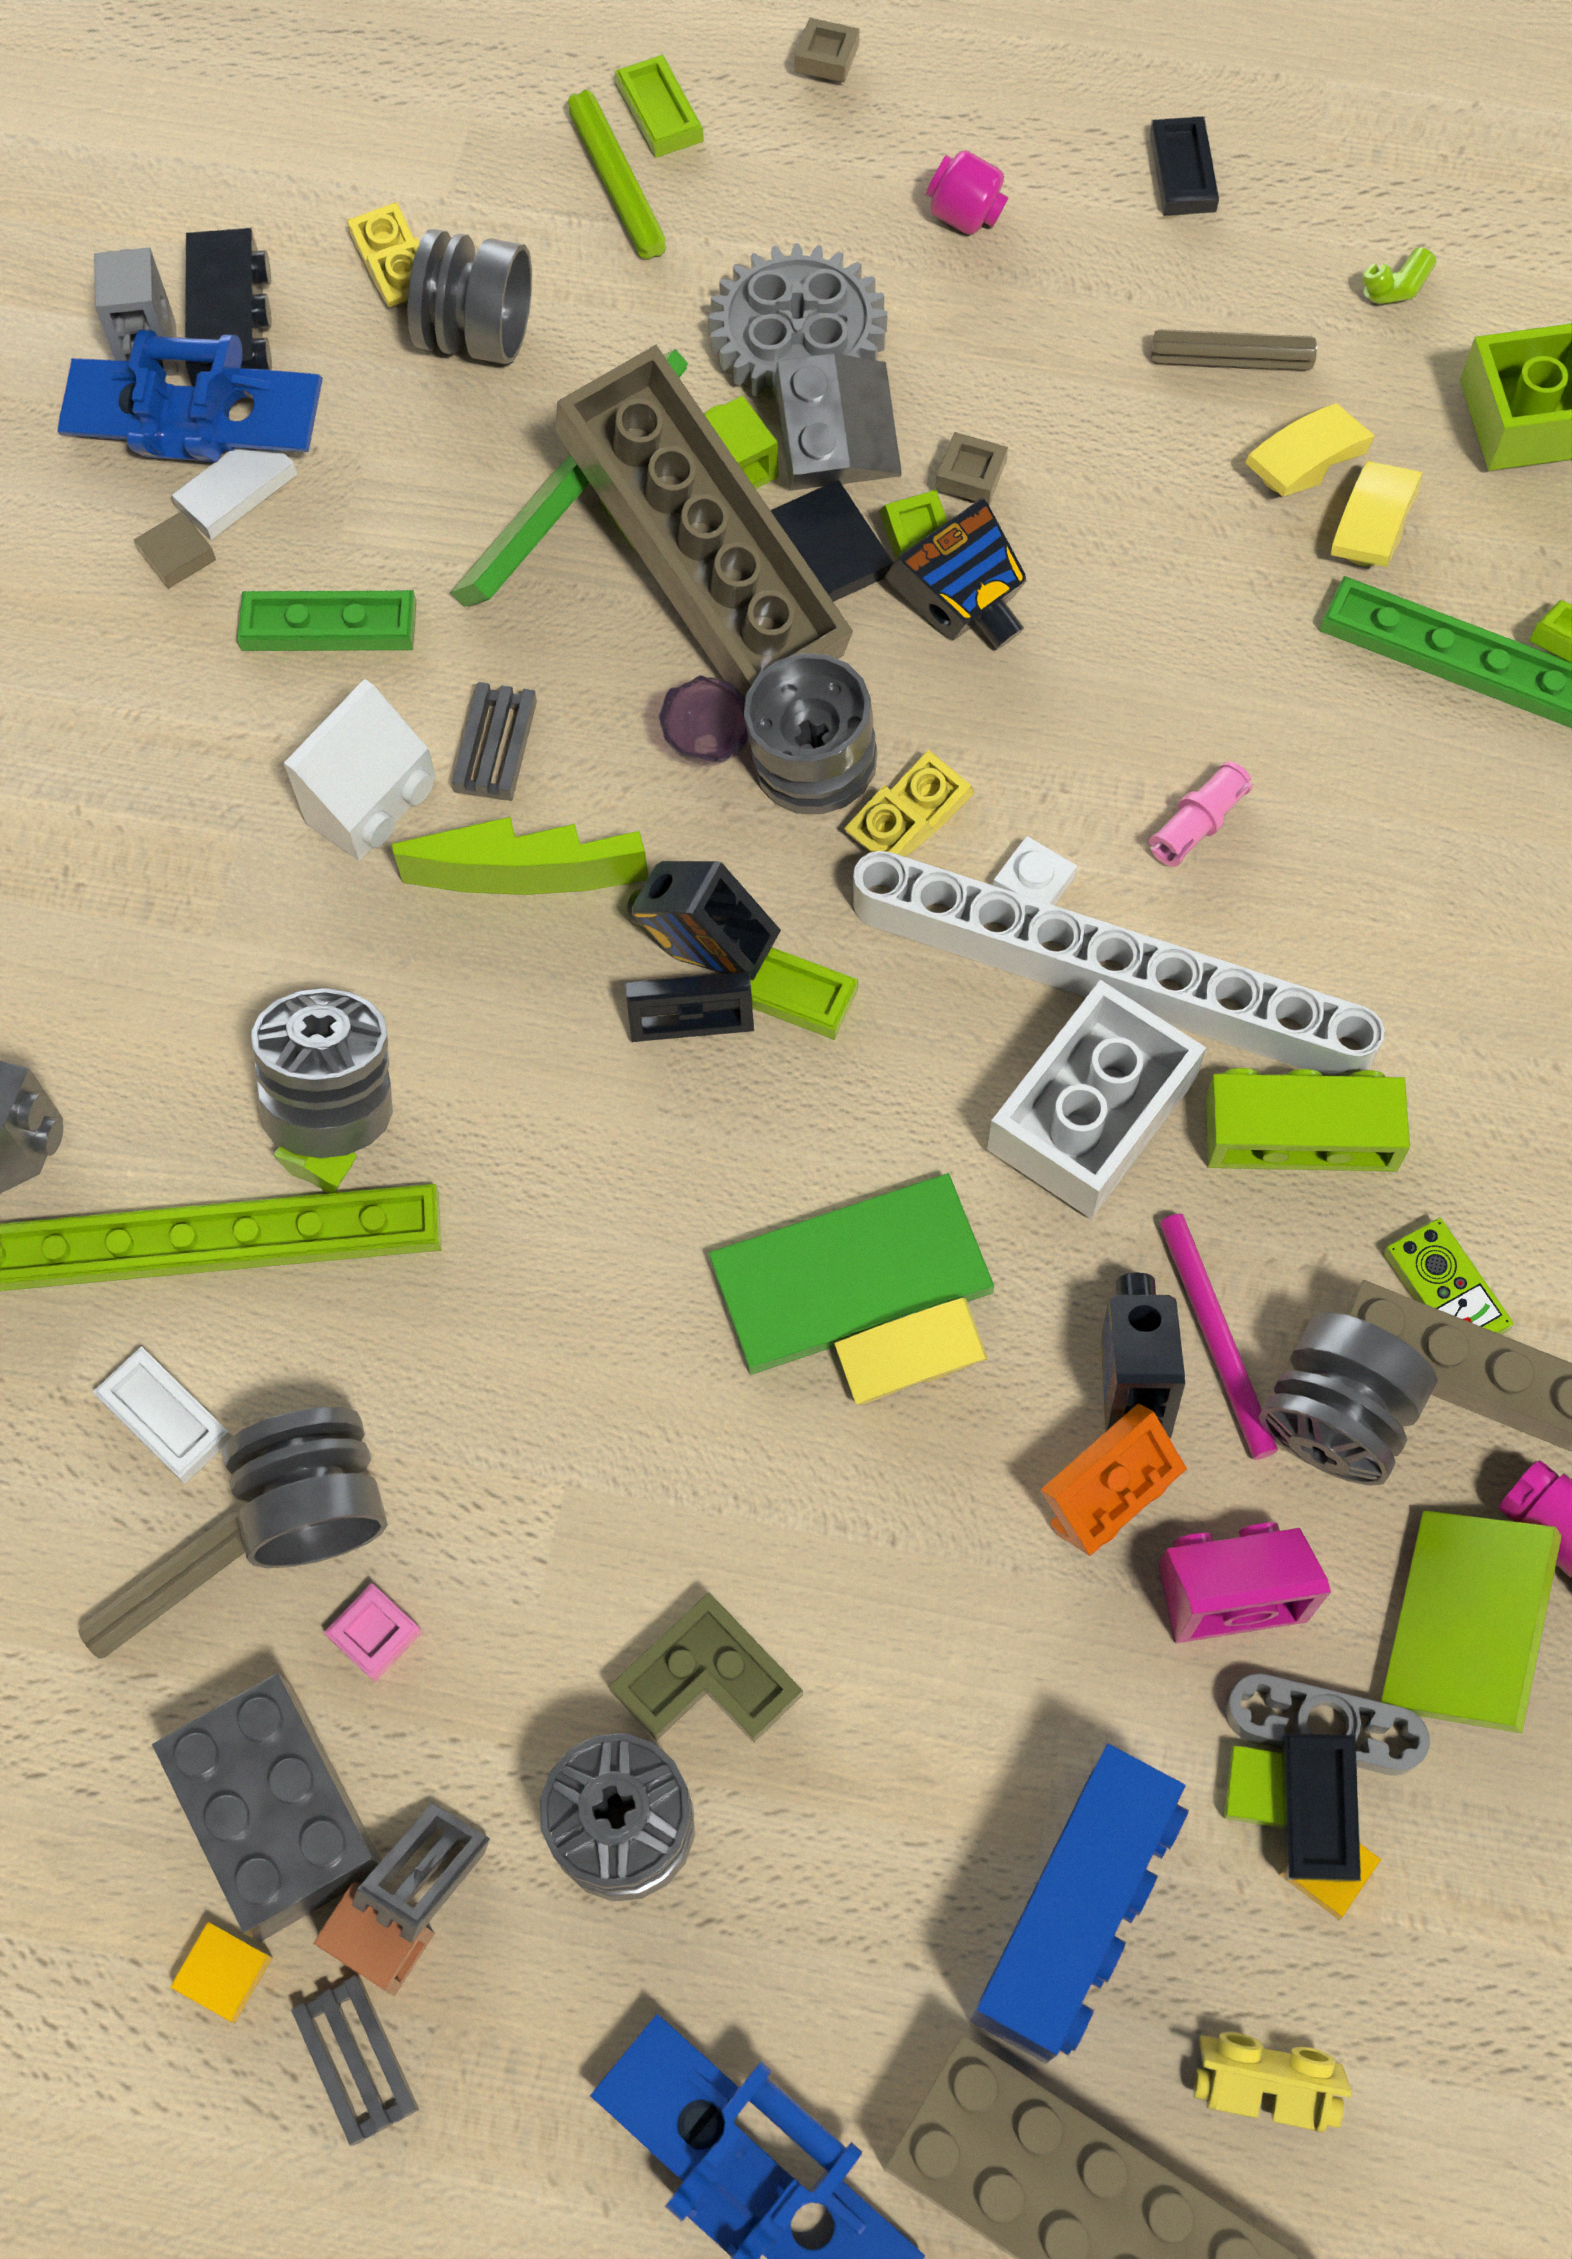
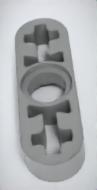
[1225,1674,1430,1776]

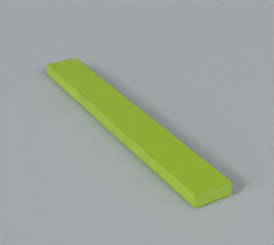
[0,1184,442,1291]

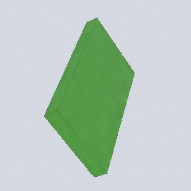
[709,1173,994,1375]

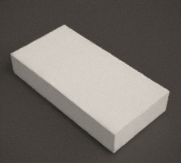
[171,447,298,540]
[93,1346,232,1484]

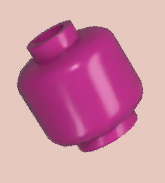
[925,150,1009,235]

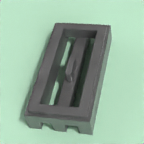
[452,682,537,801]
[351,1803,490,1944]
[291,1975,419,2146]

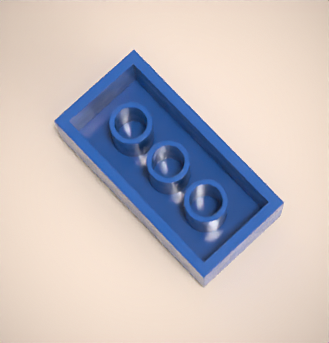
[970,1743,1189,2064]

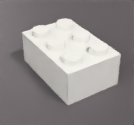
[987,980,1206,1219]

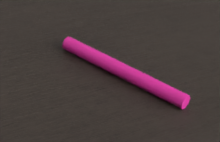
[1159,1214,1278,1460]

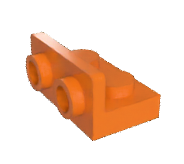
[1040,1403,1187,1556]

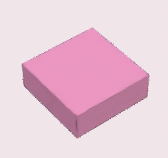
[324,1583,423,1682]

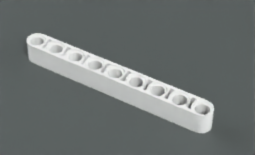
[853,851,1385,1076]

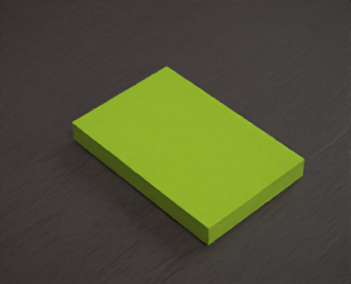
[1381,1511,1562,1734]

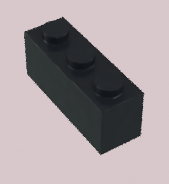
[185,228,272,387]

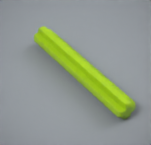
[567,89,666,260]

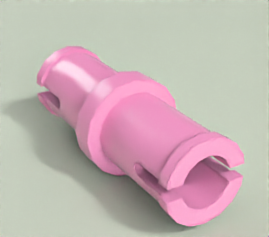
[1149,761,1253,867]

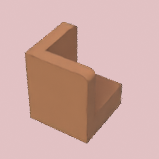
[313,1883,435,1996]

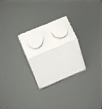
[284,679,437,862]

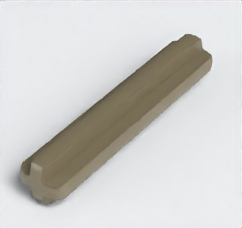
[1151,329,1317,371]
[78,1510,245,1659]

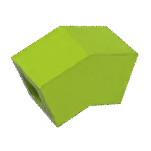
[273,1146,358,1194]

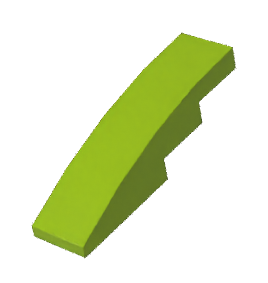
[392,817,648,895]

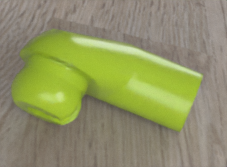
[1362,247,1436,304]

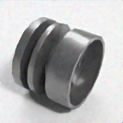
[407,229,532,364]
[744,653,878,814]
[251,988,393,1158]
[1259,1312,1438,1486]
[222,1407,388,1568]
[540,1733,695,1901]

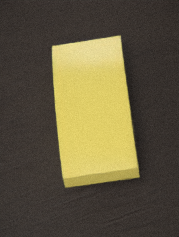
[347,202,420,308]
[1245,403,1375,497]
[1331,461,1423,567]
[844,749,974,857]
[834,1298,988,1405]

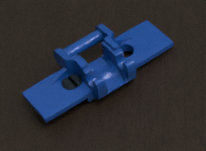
[57,329,323,462]
[590,2014,925,2259]

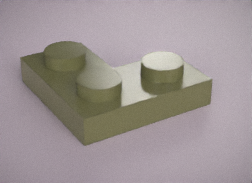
[608,1592,803,1743]

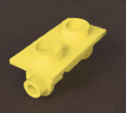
[1193,2032,1352,2133]

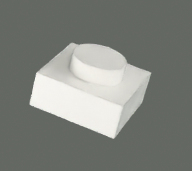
[993,836,1078,906]

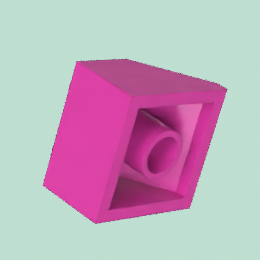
[1158,1522,1331,1644]

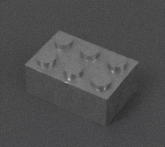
[152,1673,381,1942]

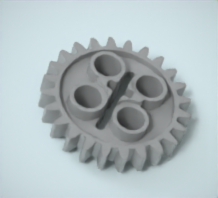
[708,244,887,403]

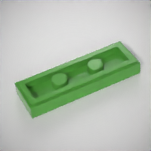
[237,590,417,651]

